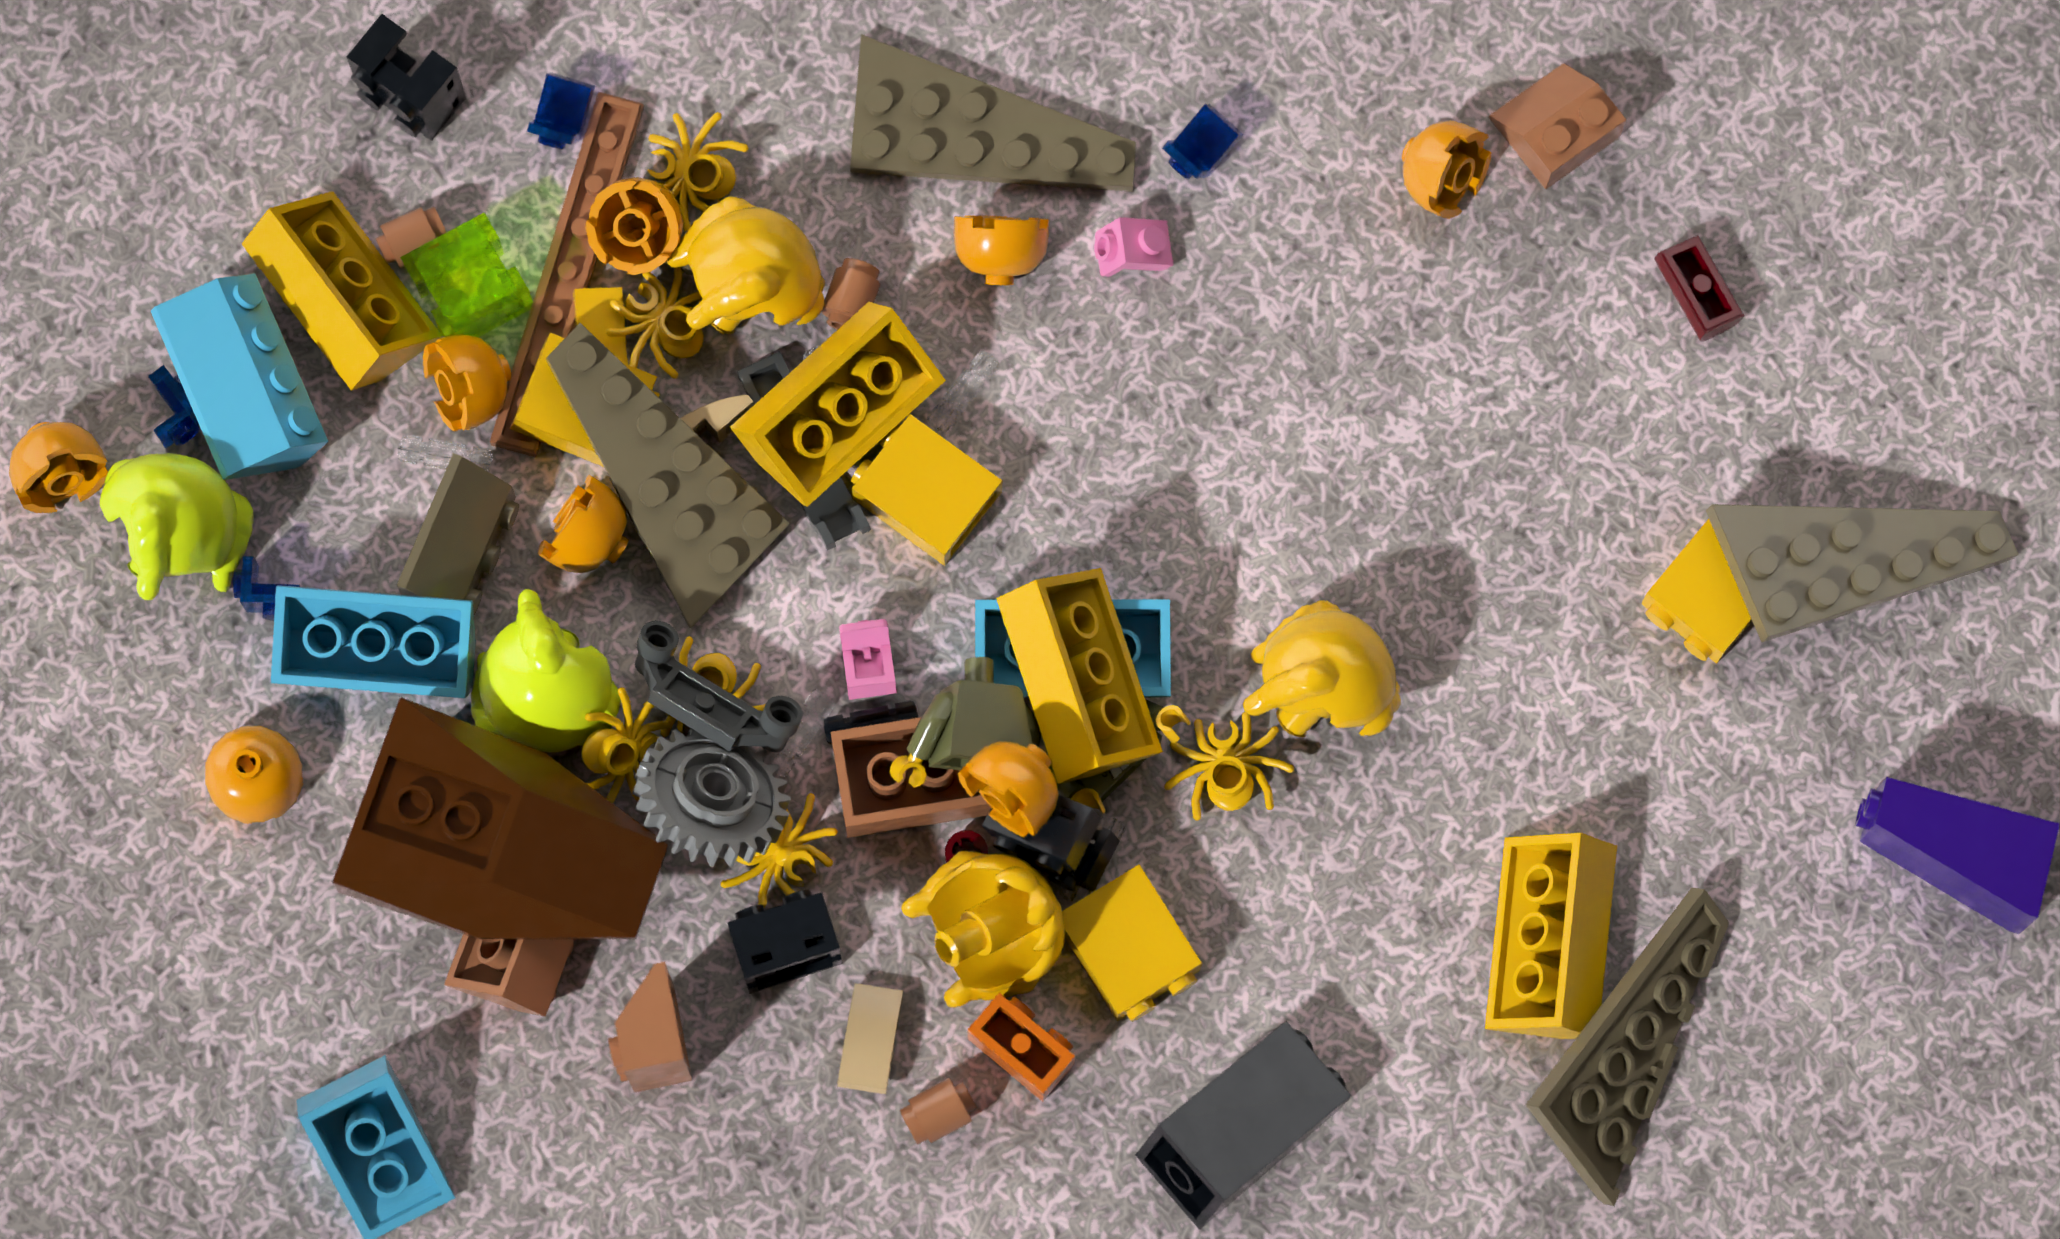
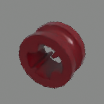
[945,830,988,863]

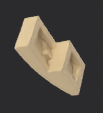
[680,394,754,443]
[837,983,903,1094]

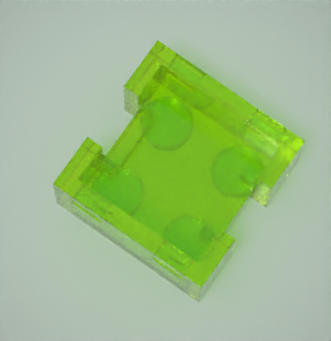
[400,212,534,337]

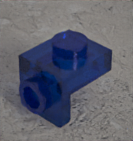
[527,72,595,149]
[1162,104,1244,179]
[148,365,199,449]
[233,556,300,621]

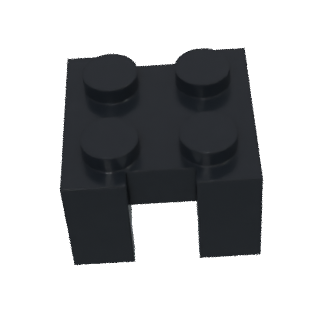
[346,14,466,141]
[982,794,1120,892]
[727,890,843,994]

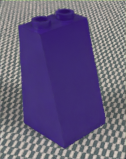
[1855,777,2060,934]

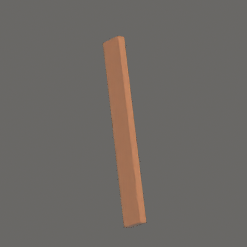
[490,92,644,458]

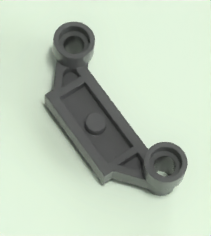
[635,621,803,753]

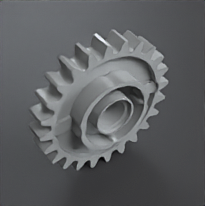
[633,728,791,867]

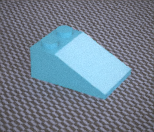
[296,1055,455,1239]

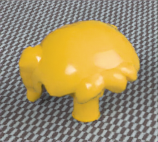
[666,196,825,334]
[1243,600,1401,738]
[901,851,1065,1008]

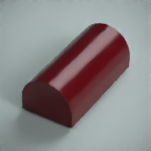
[1654,235,1744,342]

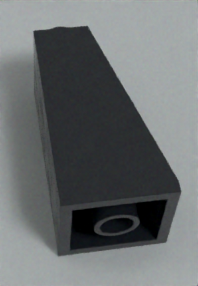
[1135,1021,1352,1230]

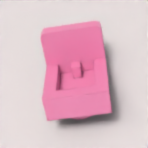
[1094,217,1173,277]
[839,619,897,700]

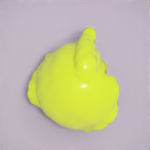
[100,453,254,600]
[471,589,621,752]

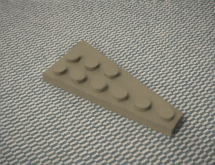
[850,34,1136,192]
[546,323,790,628]
[1706,504,2019,643]
[1526,888,1729,1206]

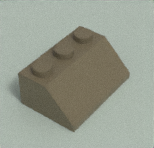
[397,453,519,615]

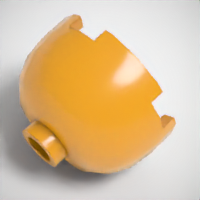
[1402,121,1491,219]
[585,177,684,275]
[953,215,1049,285]
[423,334,511,432]
[9,422,108,513]
[537,474,629,573]
[205,726,303,824]
[958,741,1058,837]

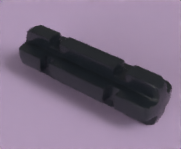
[823,700,919,745]

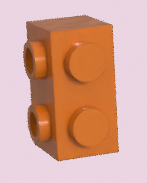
[967,993,1075,1102]

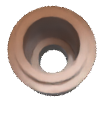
[375,207,450,269]
[821,258,880,330]
[900,1078,977,1145]

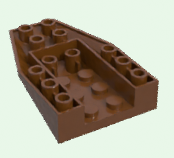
[332,697,669,939]

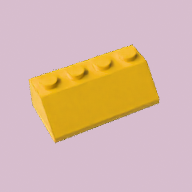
[242,191,442,391]
[730,302,946,507]
[996,568,1163,784]
[1485,833,1617,1039]

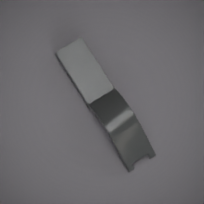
[737,351,871,551]

